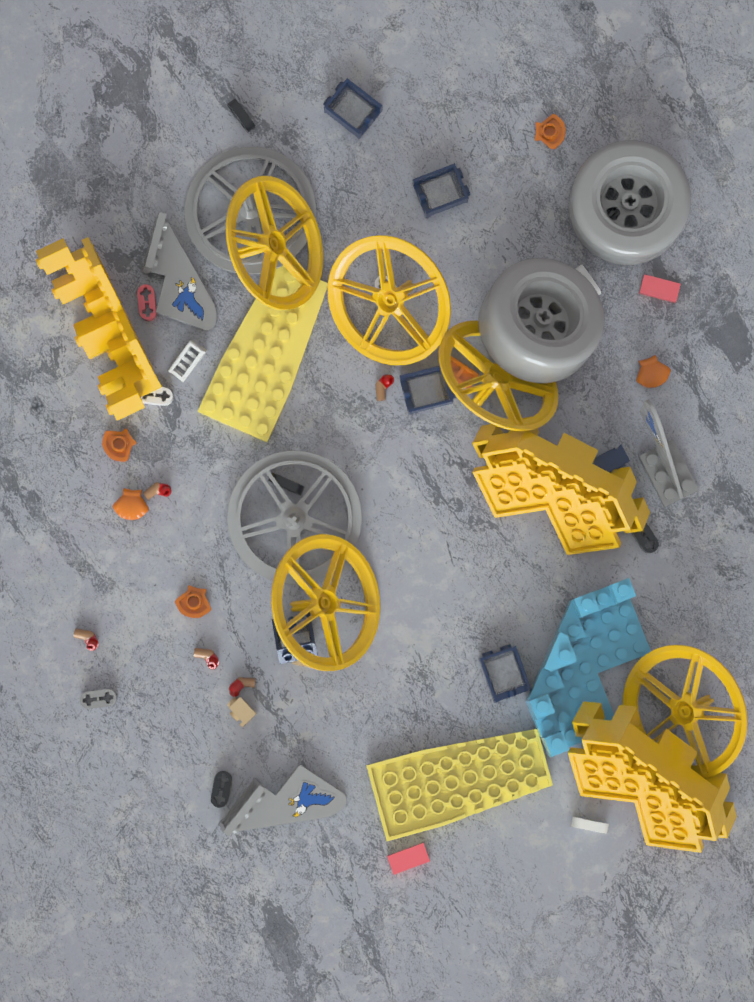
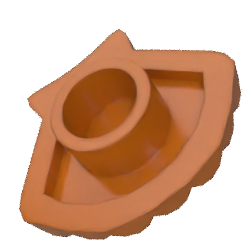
[535,114,566,149]
[636,355,671,388]
[102,429,137,462]
[112,488,149,520]
[175,585,211,618]

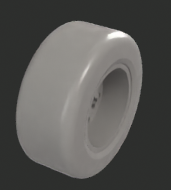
[568,140,691,265]
[478,258,605,383]

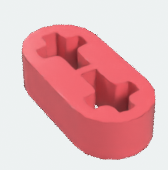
[137,284,157,321]

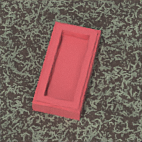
[639,274,681,303]
[387,843,430,875]

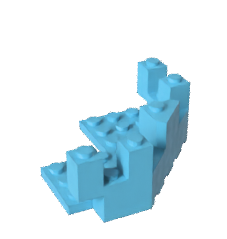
[525,578,651,757]

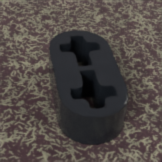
[227,99,255,133]
[268,472,305,496]
[631,523,659,553]
[211,771,232,808]

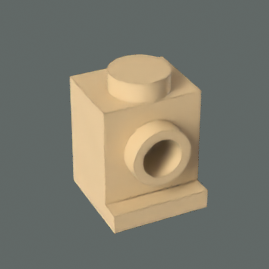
[227,697,257,727]

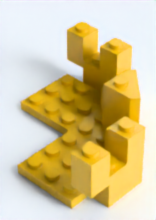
[35,237,161,421]
[472,416,650,555]
[568,701,737,853]

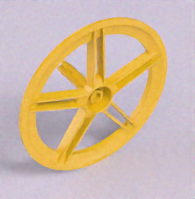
[226,176,323,310]
[328,235,451,365]
[438,321,559,431]
[271,534,380,671]
[623,645,748,779]

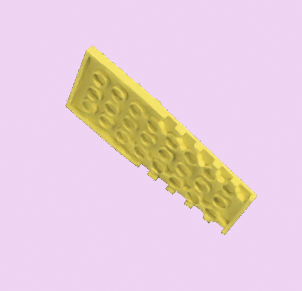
[198,266,328,443]
[366,729,553,841]

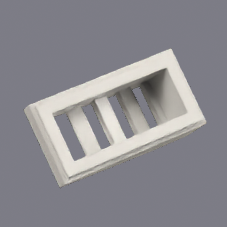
[168,340,207,382]

